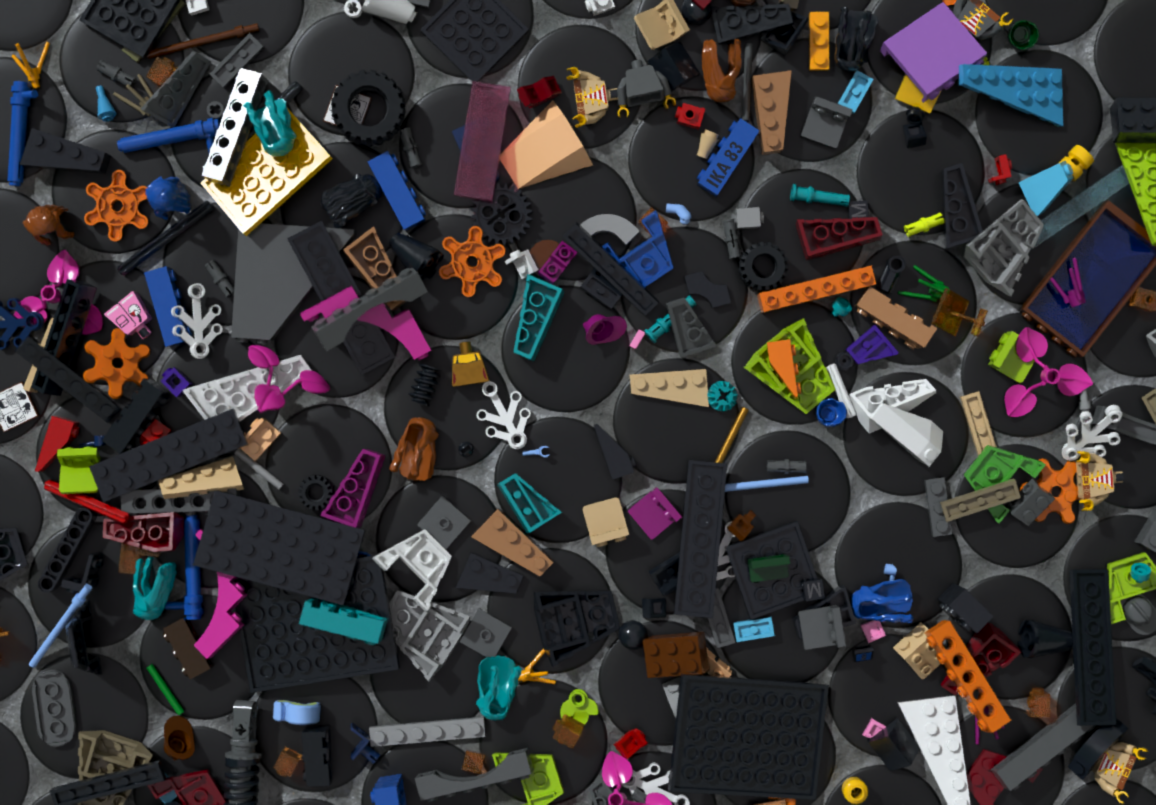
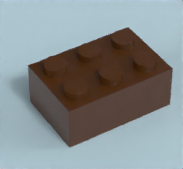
[643,632,709,678]

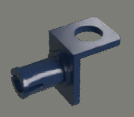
[350,722,380,764]

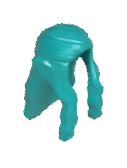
[243,91,296,157]
[133,556,177,620]
[476,655,522,720]

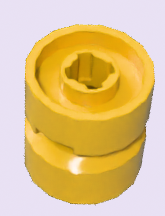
[1059,145,1094,181]

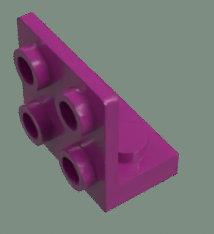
[628,487,682,540]

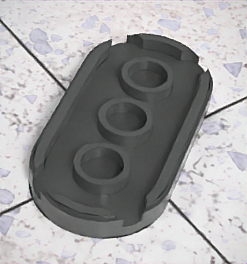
[32,670,77,747]

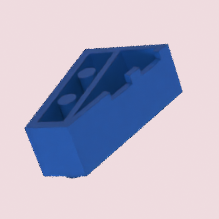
[371,774,407,805]

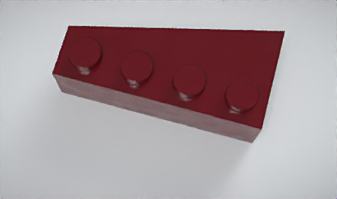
[795,217,883,261]

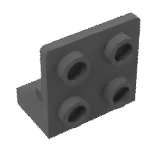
[801,96,853,149]
[798,605,846,650]

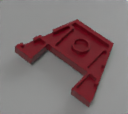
[966,749,1043,805]
[147,770,227,805]

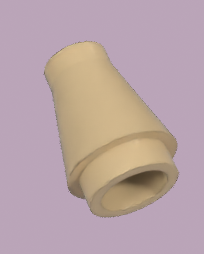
[697,129,719,159]

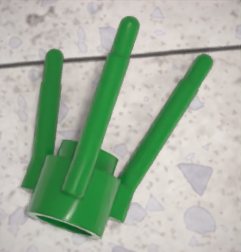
[898,265,949,302]

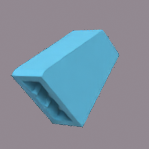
[1018,161,1073,216]

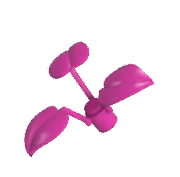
[14,250,103,335]
[1004,327,1093,417]
[248,345,330,413]
[602,751,673,805]

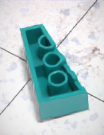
[514,274,565,362]
[299,598,388,645]

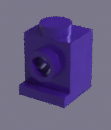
[160,367,194,397]

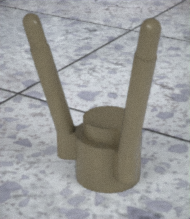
[113,74,153,117]

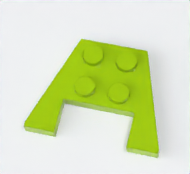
[1107,552,1156,624]
[492,753,564,805]

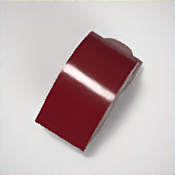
[517,76,562,109]

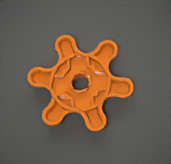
[84,170,148,242]
[439,226,506,297]
[83,328,151,399]
[1020,458,1085,524]

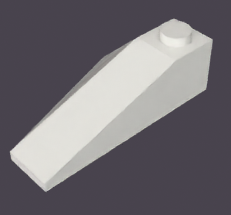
[850,379,936,433]
[869,402,943,467]

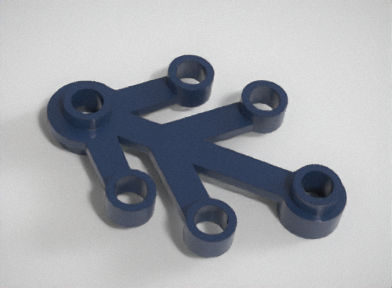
[0,298,44,350]

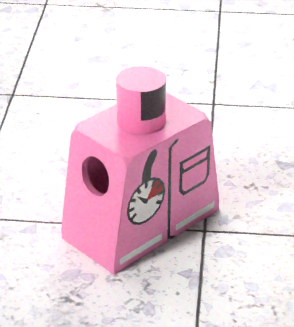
[104,291,152,339]

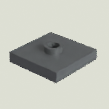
[417,495,471,550]
[460,608,512,657]

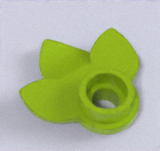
[560,689,598,727]

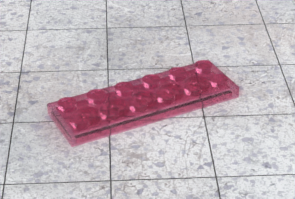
[454,81,511,202]

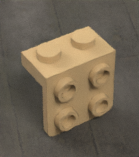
[634,0,690,50]
[583,497,629,547]
[893,622,946,679]

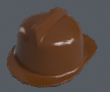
[164,715,195,760]

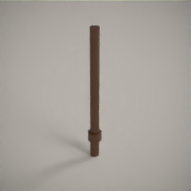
[147,23,260,59]

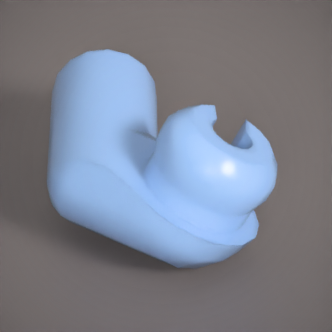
[666,203,691,225]

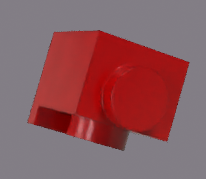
[675,103,705,130]

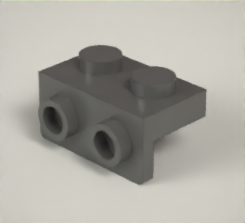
[1007,479,1055,526]

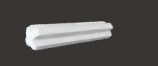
[826,364,856,418]

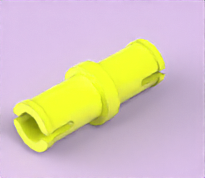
[904,213,944,237]

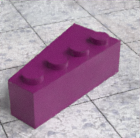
[320,449,386,528]

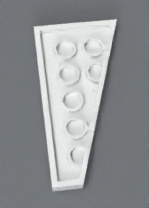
[183,355,312,422]
[897,695,971,805]

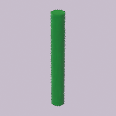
[146,664,184,715]

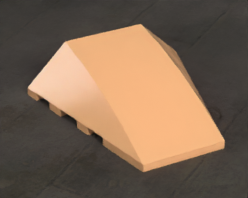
[498,100,593,189]

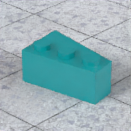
[497,473,562,533]

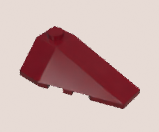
[103,512,184,553]
[941,622,1021,695]

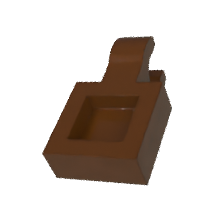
[727,510,756,541]

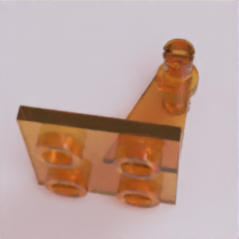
[931,288,988,337]

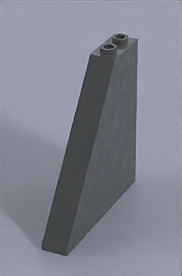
[231,223,356,344]

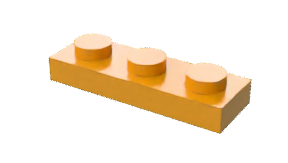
[809,12,829,71]

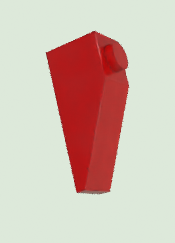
[35,416,80,472]

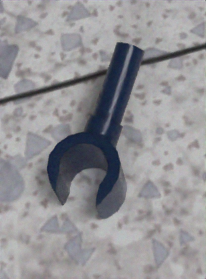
[79,436,106,448]

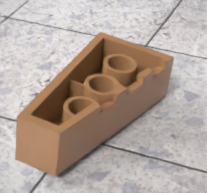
[343,226,407,313]
[854,286,938,350]
[471,508,554,576]

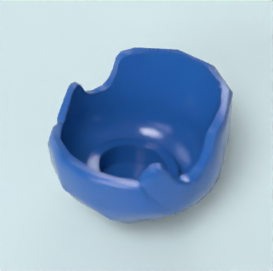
[816,398,847,428]

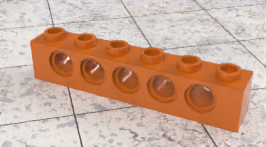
[757,265,876,313]
[924,620,1011,733]

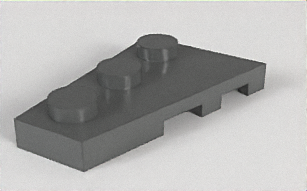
[666,298,717,358]

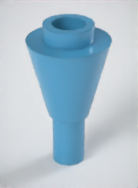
[96,86,117,122]

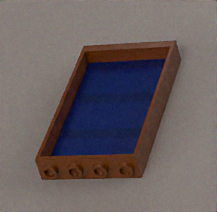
[1019,200,1156,358]

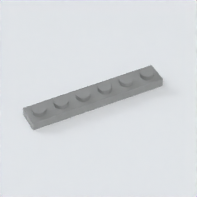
[369,716,486,747]

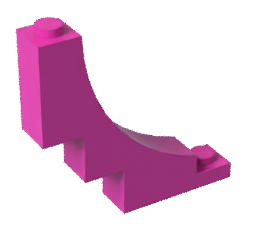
[300,286,431,360]

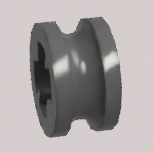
[207,101,225,119]

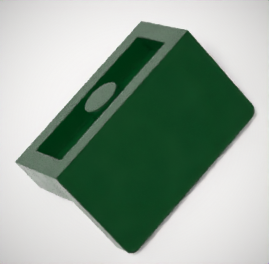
[748,554,790,582]

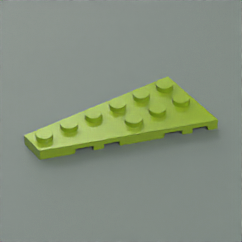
[1115,143,1156,246]

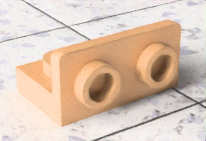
[239,418,281,461]

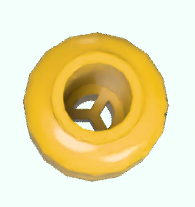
[842,777,868,804]

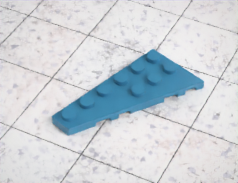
[959,64,1063,127]

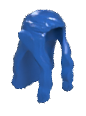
[146,176,191,220]
[851,579,913,623]

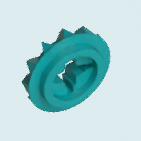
[707,381,738,412]

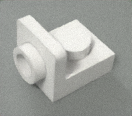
[585,0,615,16]
[505,250,538,279]

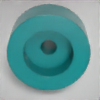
[832,297,852,317]
[1130,563,1151,583]

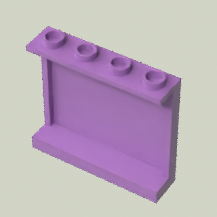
[880,2,987,103]

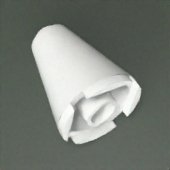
[361,0,417,24]

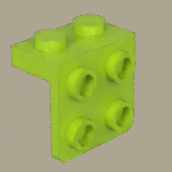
[988,331,1035,383]
[57,446,101,494]

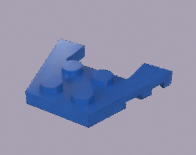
[603,210,674,287]

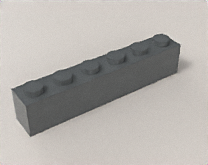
[991,703,1096,791]

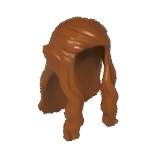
[702,39,742,102]
[23,205,74,245]
[389,417,439,481]

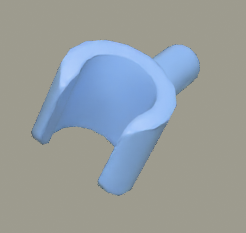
[522,446,550,457]
[884,564,897,581]

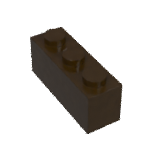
[163,616,214,679]

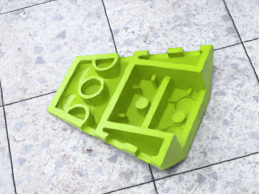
[744,319,835,414]

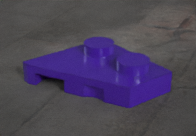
[845,325,899,364]

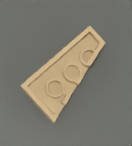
[630,369,709,407]
[158,456,244,499]

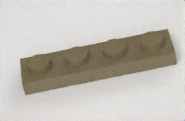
[940,478,1021,522]

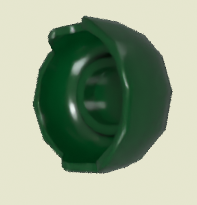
[1008,20,1040,50]

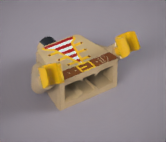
[566,67,618,128]
[1076,451,1124,511]
[1091,742,1148,804]

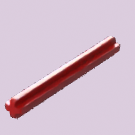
[44,480,130,524]

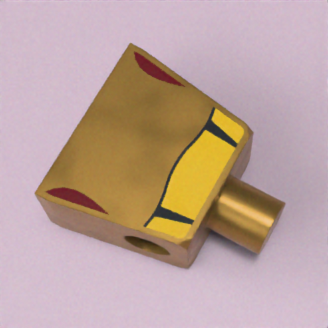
[452,341,489,387]

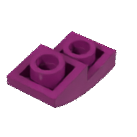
[537,241,577,285]

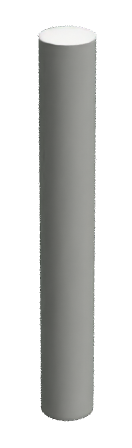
[234,449,284,490]

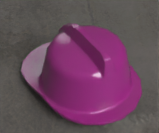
[583,314,627,345]

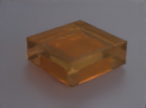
[462,750,485,774]

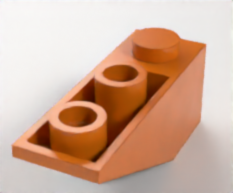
[767,339,801,399]

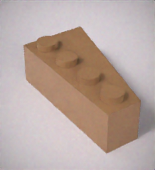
[751,70,792,155]

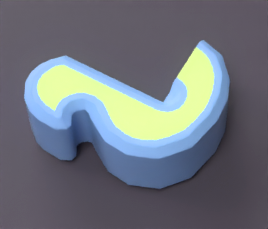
[273,700,321,725]

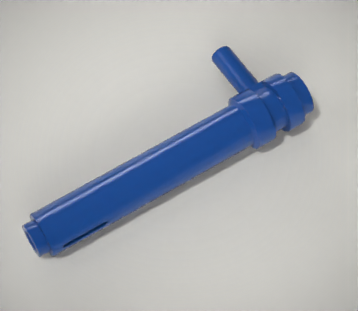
[7,81,38,186]
[117,118,221,153]
[165,515,203,620]

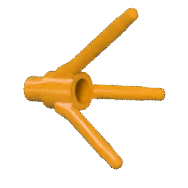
[11,42,50,88]
[518,648,556,684]

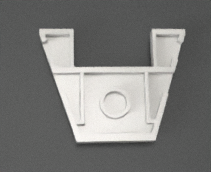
[372,530,452,611]

